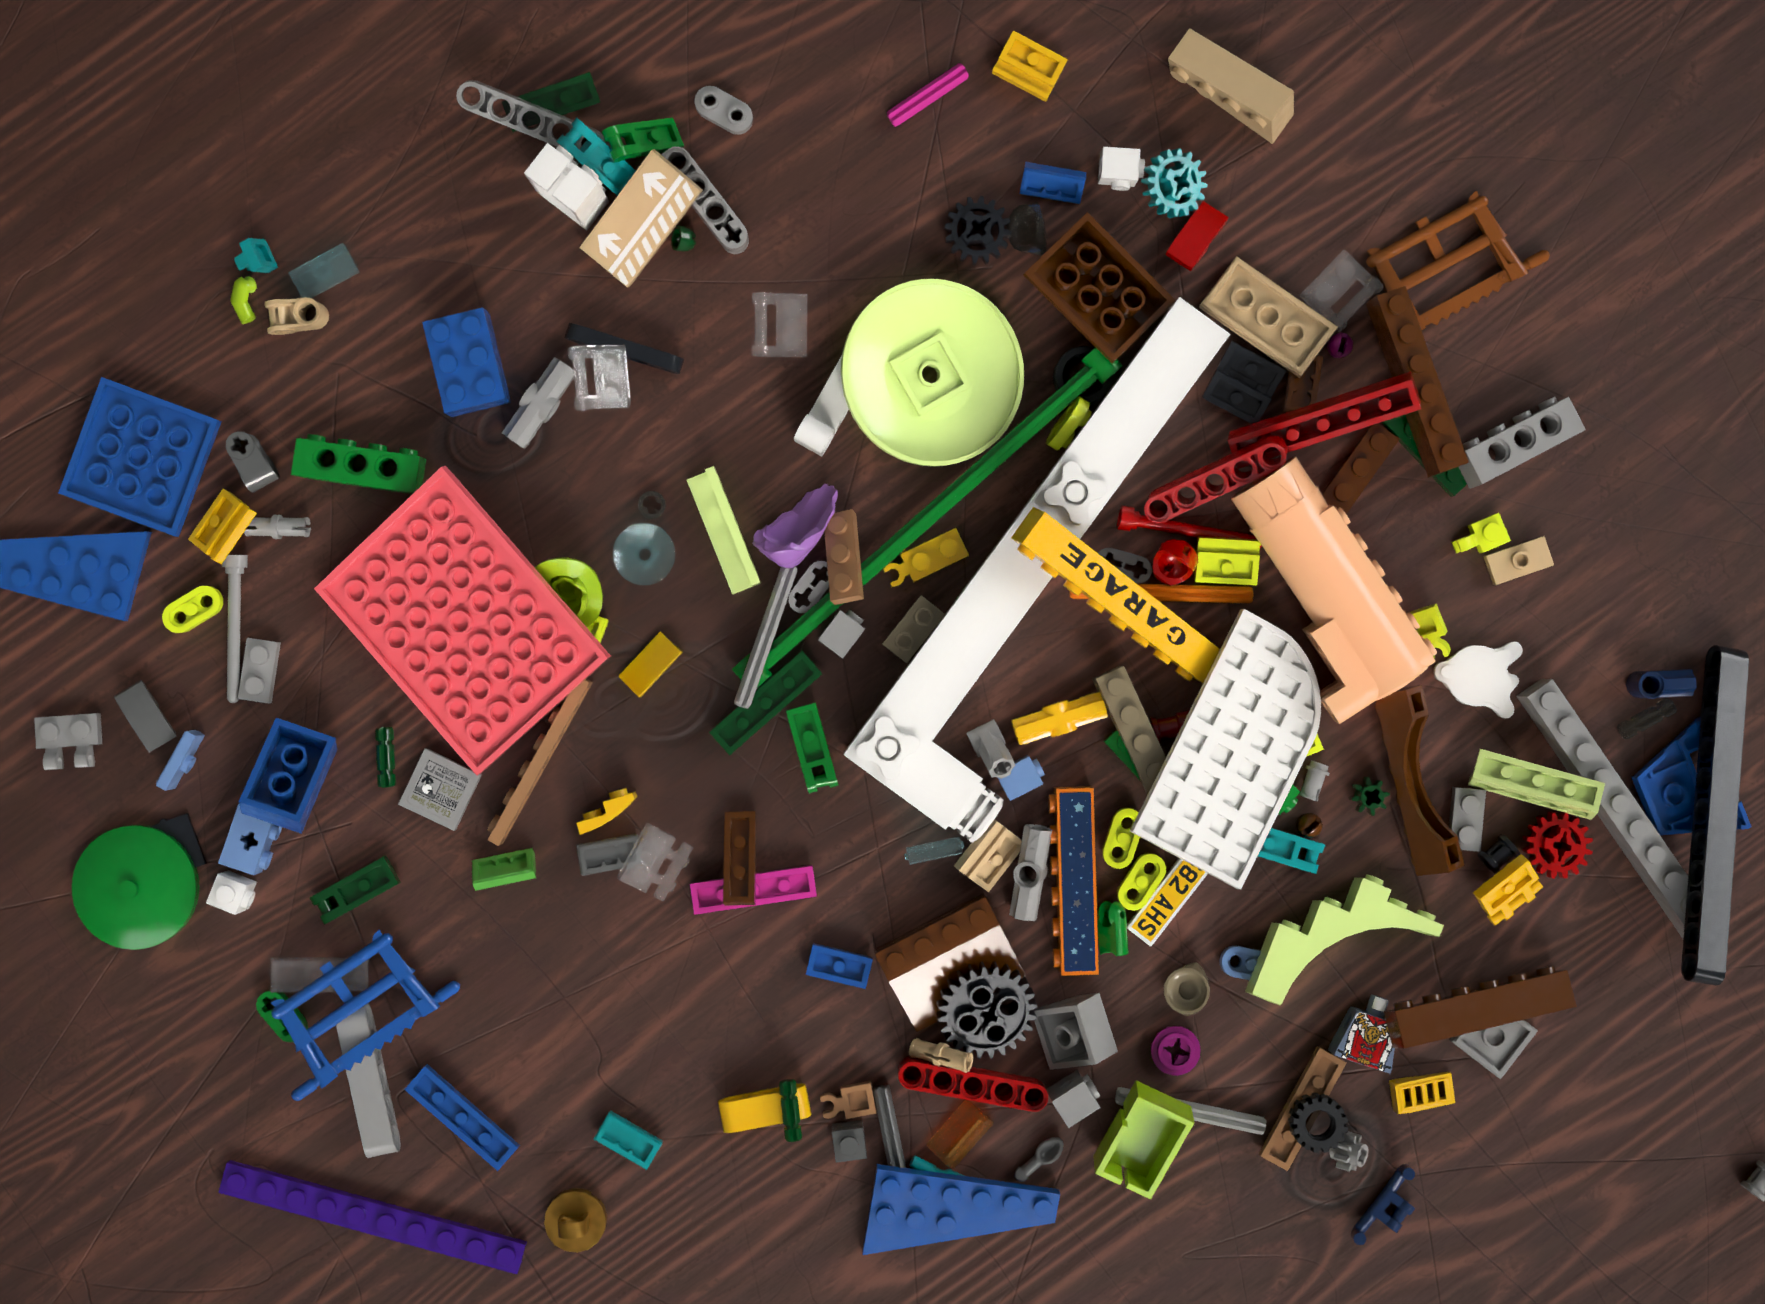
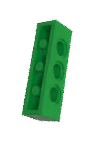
[291,434,426,494]

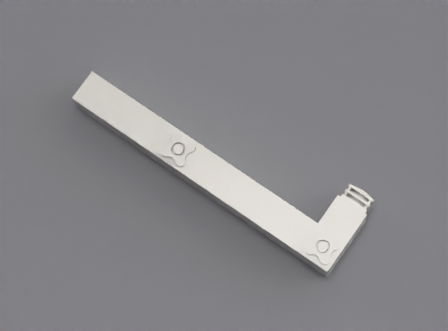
[843,297,1230,843]

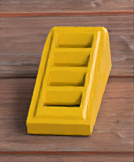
[1389,1071,1455,1114]

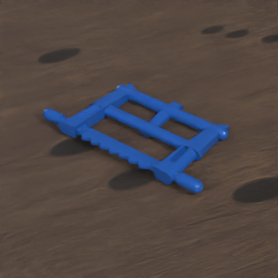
[271,929,460,1101]

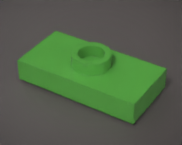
[472,848,536,891]

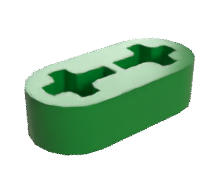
[256,989,308,1042]

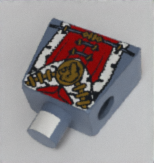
[1328,994,1395,1074]

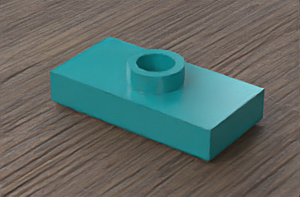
[594,1110,663,1170]

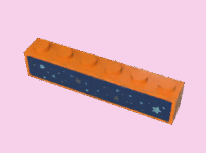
[1048,786,1099,976]

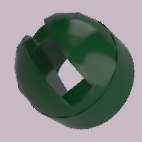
[671,225,696,252]

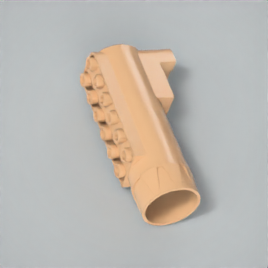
[1231,456,1437,724]

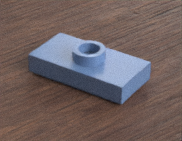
[156,730,205,791]

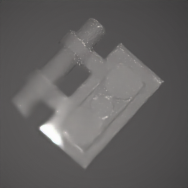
[617,823,694,901]

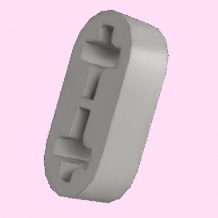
[788,561,829,613]

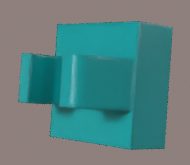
[234,238,278,273]

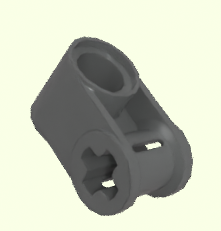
[225,431,280,493]

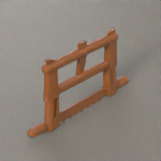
[1366,191,1550,346]

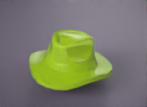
[534,558,603,627]

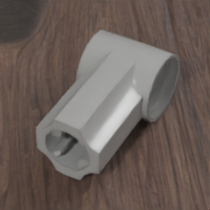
[966,719,1016,779]

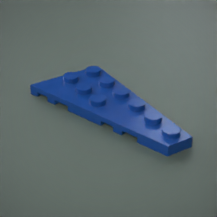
[0,531,152,621]
[862,1164,1060,1255]

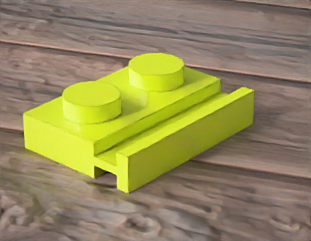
[1194,536,1261,586]

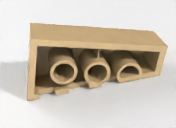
[1168,28,1294,144]

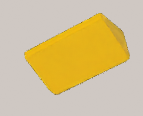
[618,631,683,698]

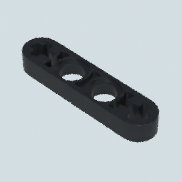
[564,323,684,374]

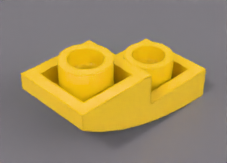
[576,788,637,835]

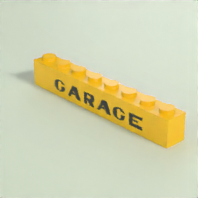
[1011,507,1220,683]

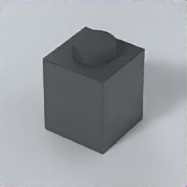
[832,1120,867,1163]

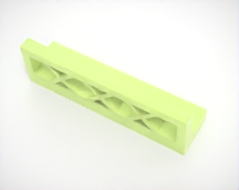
[687,466,761,595]
[1468,749,1605,820]

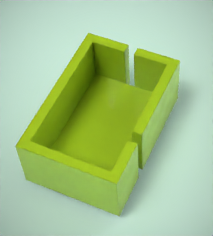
[1093,1080,1195,1199]

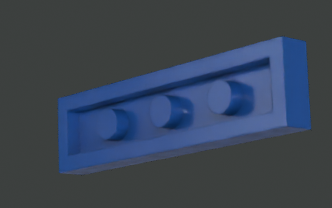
[404,1064,520,1171]

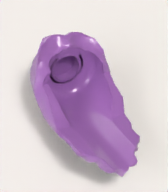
[752,484,838,568]

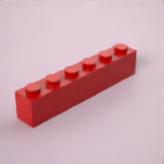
[1227,371,1421,469]

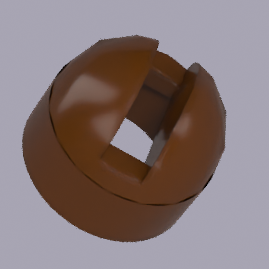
[1296,813,1323,838]

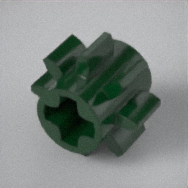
[1348,777,1390,816]

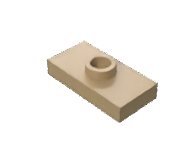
[1483,536,1554,585]

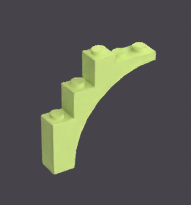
[1245,874,1444,1005]

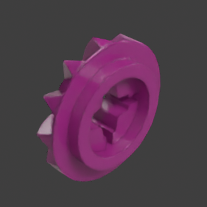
[1151,1026,1201,1076]

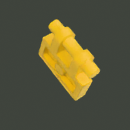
[1473,854,1543,926]

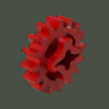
[1522,812,1593,879]

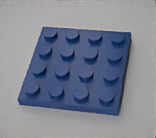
[58,377,222,537]

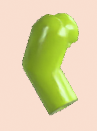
[230,276,257,324]

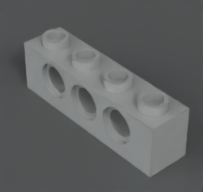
[1459,396,1586,489]

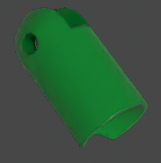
[1097,901,1129,956]

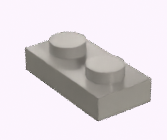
[238,638,281,704]
[1449,787,1486,852]

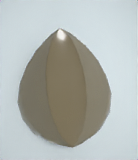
[1164,962,1210,1016]

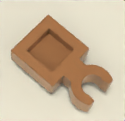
[820,1081,876,1119]

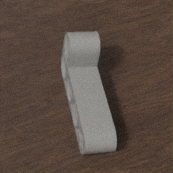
[661,147,749,254]

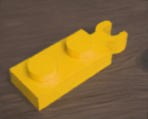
[883,528,969,587]

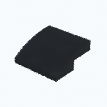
[1202,340,1287,424]

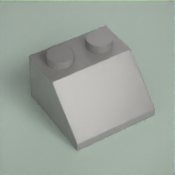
[1034,993,1118,1070]

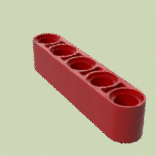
[1144,435,1288,523]
[898,1056,1048,1112]

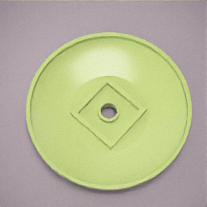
[841,279,1024,466]

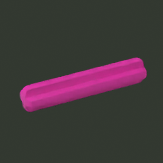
[887,63,969,127]

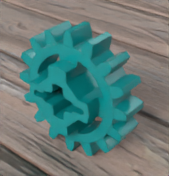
[1141,148,1208,218]

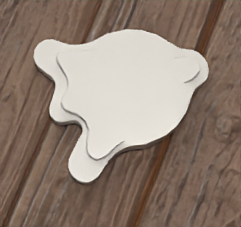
[1433,642,1523,718]

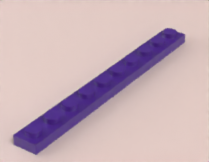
[218,1160,527,1274]

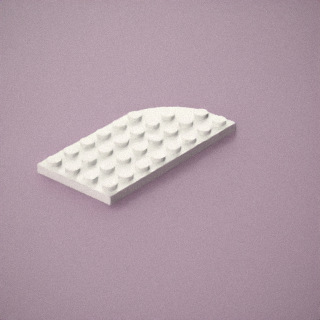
[1130,609,1321,889]

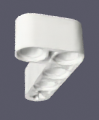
[794,356,849,457]

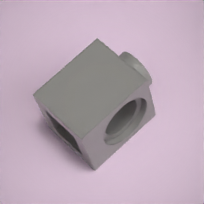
[818,609,865,659]

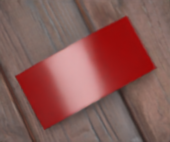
[1165,201,1229,271]

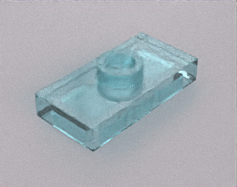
[288,243,360,298]

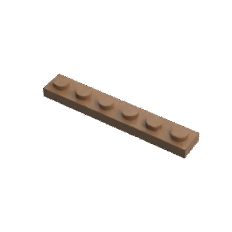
[487,678,593,846]

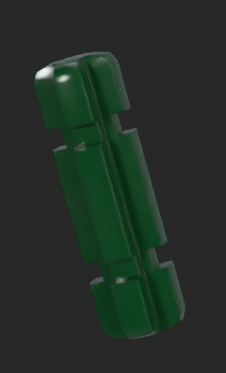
[375,727,396,788]
[779,1079,802,1142]

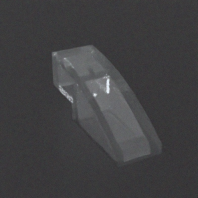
[269,957,369,993]

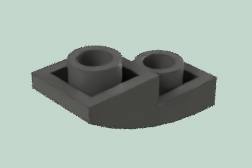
[114,680,177,752]

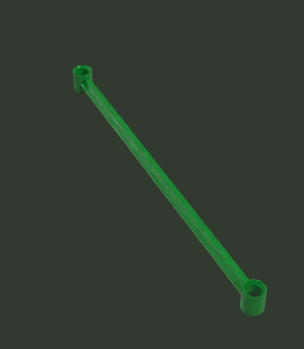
[732,348,1123,688]

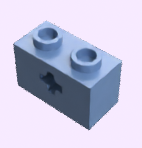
[218,804,282,875]

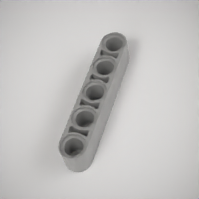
[456,80,605,149]
[336,1003,401,1158]

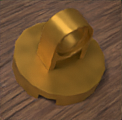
[544,1188,607,1253]

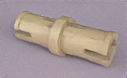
[909,1038,973,1073]

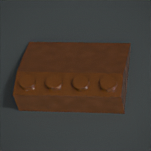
[1023,212,1176,364]
[874,893,1026,1032]

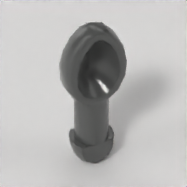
[1014,1137,1064,1182]

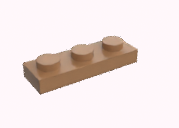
[824,509,864,605]

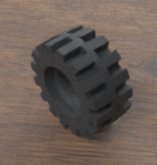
[1288,1093,1348,1153]

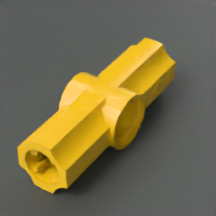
[1011,692,1108,745]

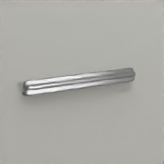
[734,566,797,709]
[1115,1087,1266,1135]

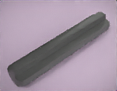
[873,1084,906,1168]

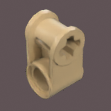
[264,297,329,335]

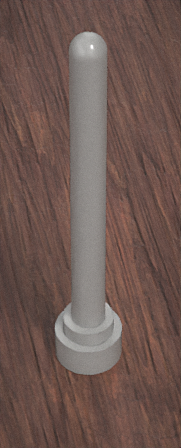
[222,555,248,703]

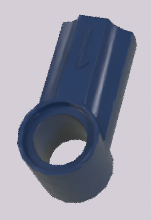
[1626,669,1697,699]

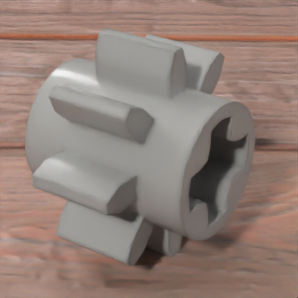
[1329,1131,1368,1172]

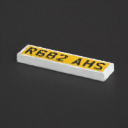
[1127,858,1208,947]

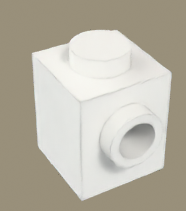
[1098,147,1145,191]
[206,870,257,915]

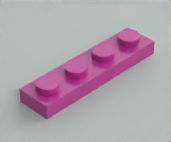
[690,865,817,915]

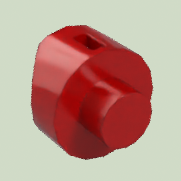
[1152,539,1198,586]

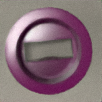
[1327,333,1353,358]

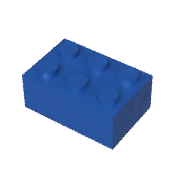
[422,307,511,417]
[238,718,337,834]

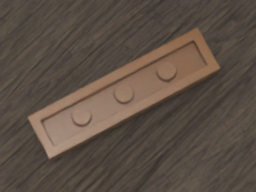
[1259,1046,1347,1171]

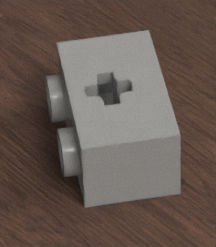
[1046,1070,1101,1128]

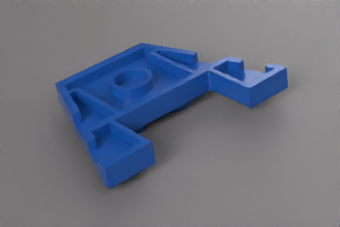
[1632,716,1752,835]

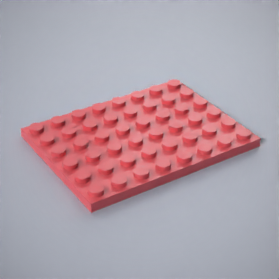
[314,466,611,776]

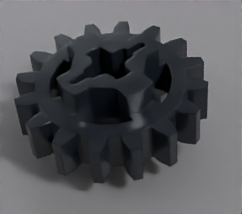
[944,196,1012,265]

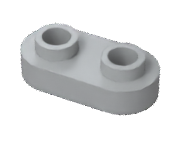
[695,86,753,135]

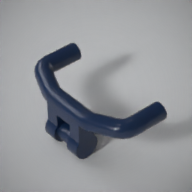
[1351,1164,1416,1245]

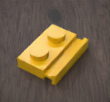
[992,31,1068,102]
[188,488,257,564]

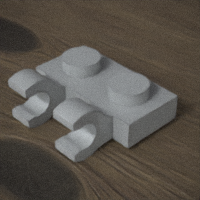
[34,713,102,770]

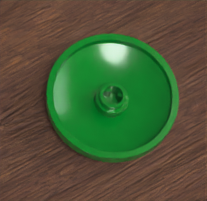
[72,825,200,950]

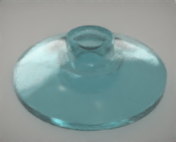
[613,523,675,585]

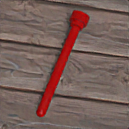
[1117,505,1262,548]

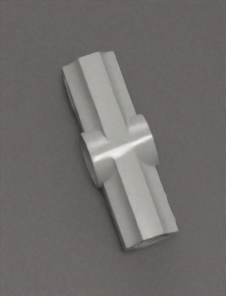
[502,357,577,449]
[1009,824,1052,921]

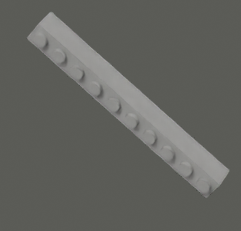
[1516,679,1688,938]

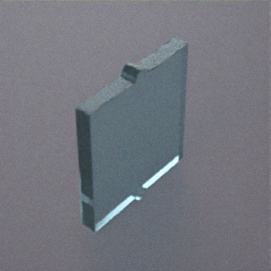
[904,836,965,865]

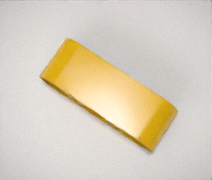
[718,1083,812,1133]

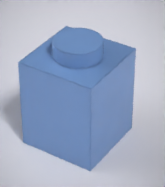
[997,755,1045,801]

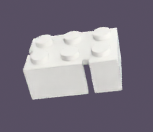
[524,143,609,231]

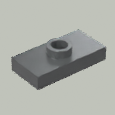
[576,833,643,876]

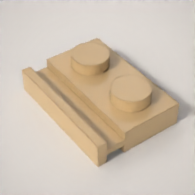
[954,819,1022,892]

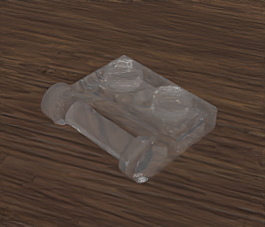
[1299,249,1384,332]
[751,292,808,357]
[568,345,631,411]

